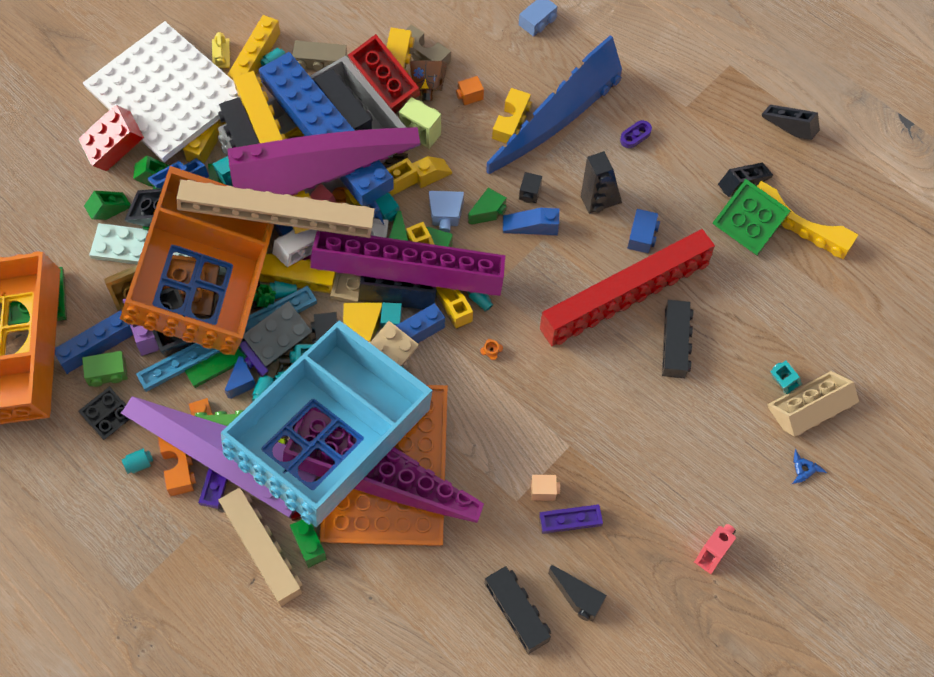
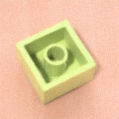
[399,97,441,149]

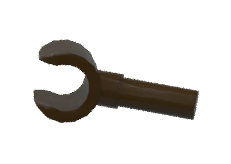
[273,355,291,379]

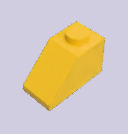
[412,156,452,188]

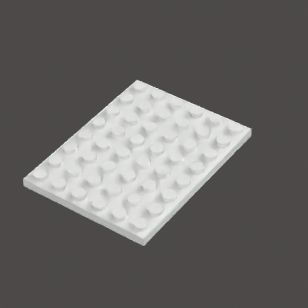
[83,21,239,162]

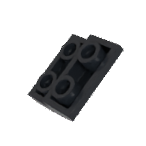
[78,386,130,440]

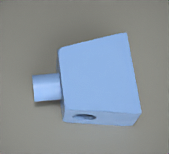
[429,191,464,233]

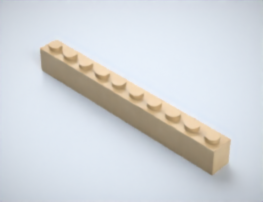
[177,180,374,238]

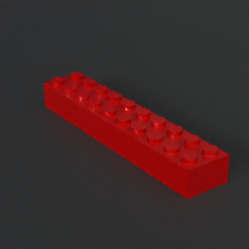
[540,229,715,347]

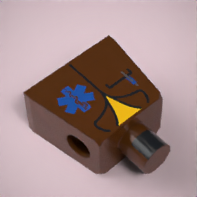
[410,61,447,101]

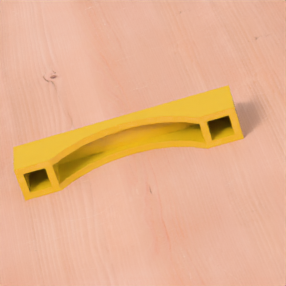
[757,181,858,260]
[406,222,473,329]

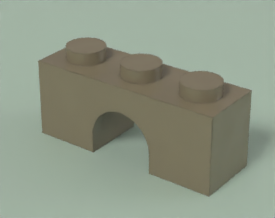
[406,24,451,65]

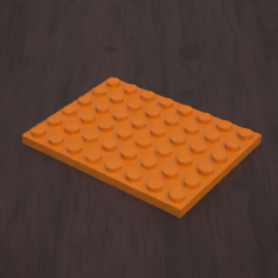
[320,385,448,546]

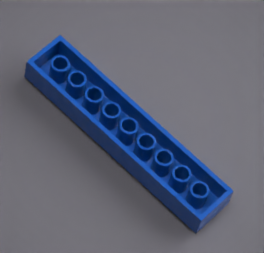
[259,52,394,206]

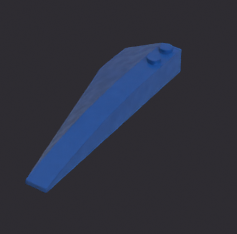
[486,35,622,174]

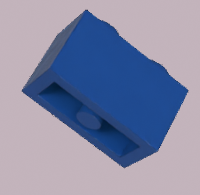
[627,209,660,254]

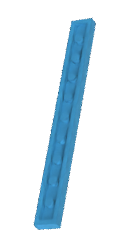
[136,286,317,392]

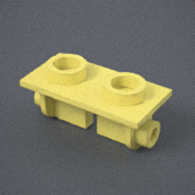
[212,32,230,68]

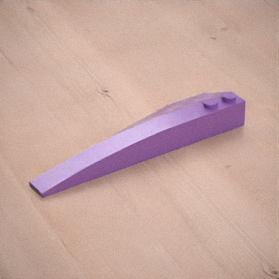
[121,396,318,519]

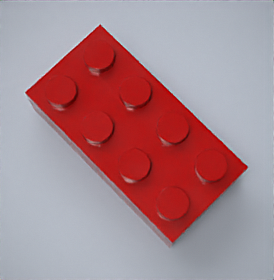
[348,34,421,114]

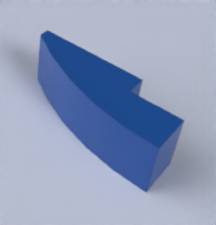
[147,158,209,189]

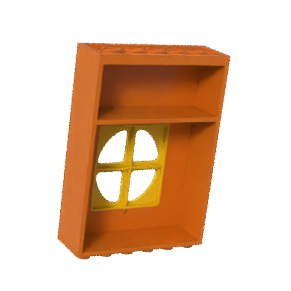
[0,251,60,424]

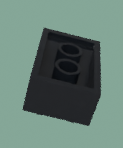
[125,188,162,227]

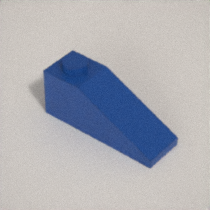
[503,208,559,236]

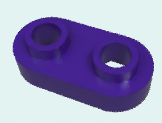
[620,120,652,148]

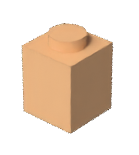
[531,475,560,501]

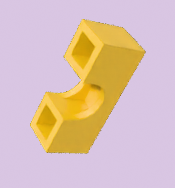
[492,88,533,144]

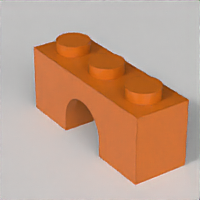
[158,437,196,496]

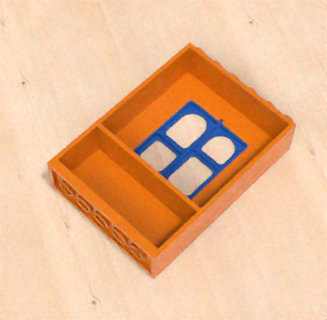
[120,166,274,355]

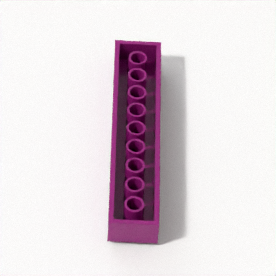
[310,230,505,296]

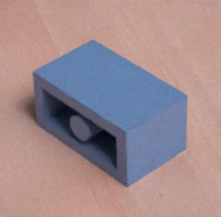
[519,0,558,37]

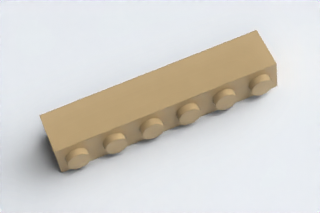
[218,487,303,607]

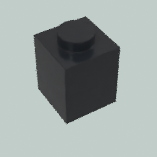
[519,172,542,203]

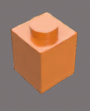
[456,76,484,106]

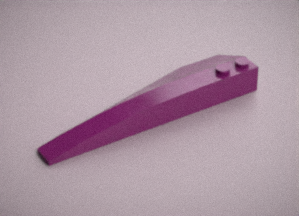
[228,127,421,196]
[283,408,484,523]

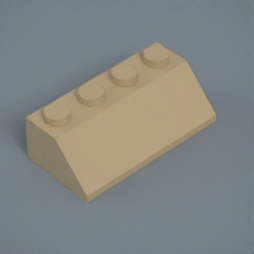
[767,371,859,437]

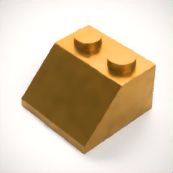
[104,265,137,311]

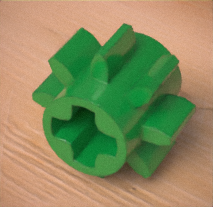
[253,284,276,308]

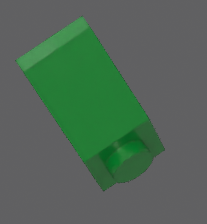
[133,155,169,186]
[468,187,507,225]
[84,191,131,220]

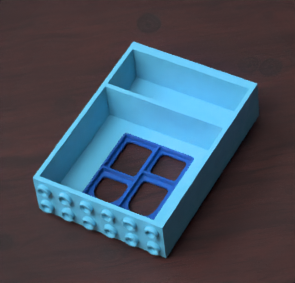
[221,320,432,527]

